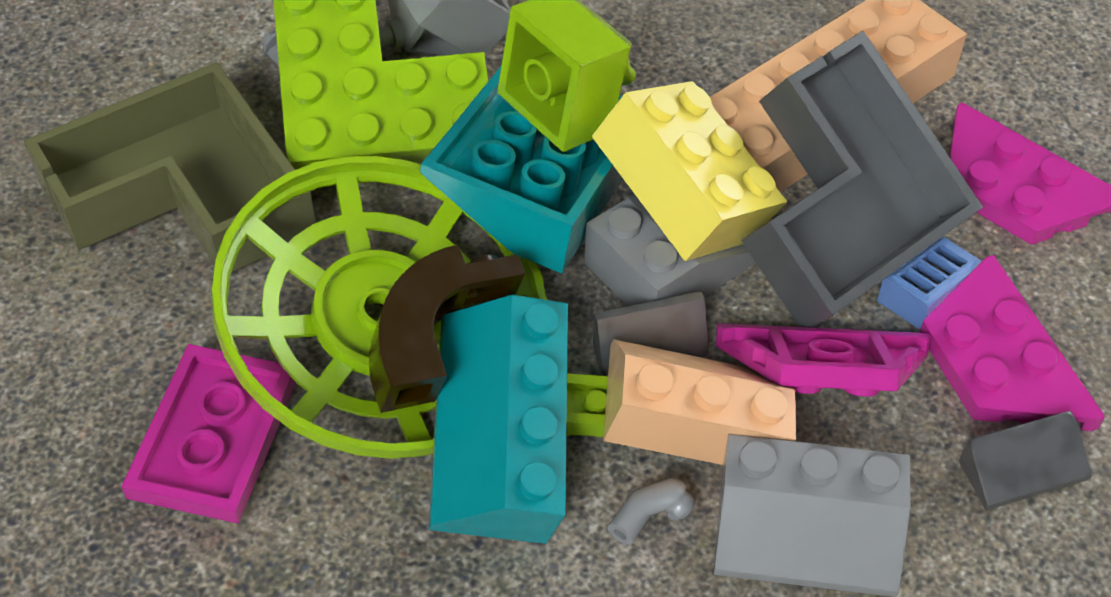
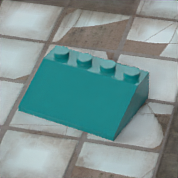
[420,65,623,274]

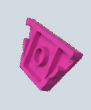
[948,102,1111,245]
[919,255,1105,431]
[715,323,930,397]

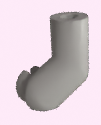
[608,478,695,545]

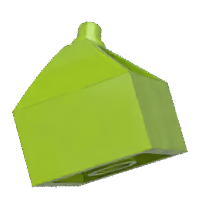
[497,0,636,152]

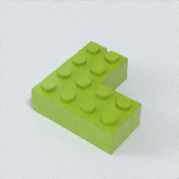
[273,0,488,188]

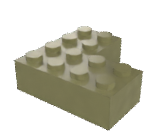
[23,62,316,272]

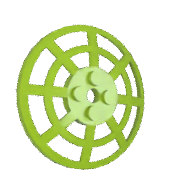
[211,156,547,459]

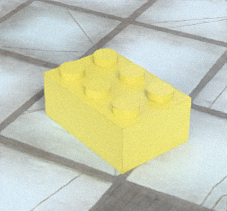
[592,81,787,262]

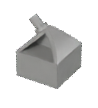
[379,0,511,56]

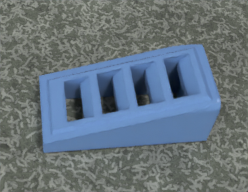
[877,237,982,330]

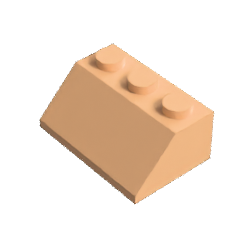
[603,339,796,465]

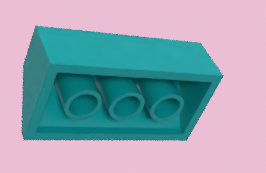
[428,295,568,544]

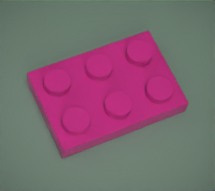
[121,344,296,524]

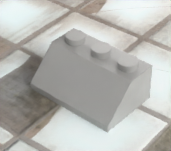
[713,434,911,597]

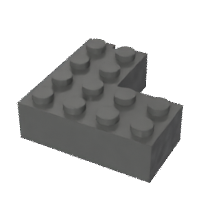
[741,31,983,327]

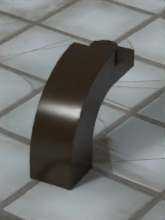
[369,245,525,413]

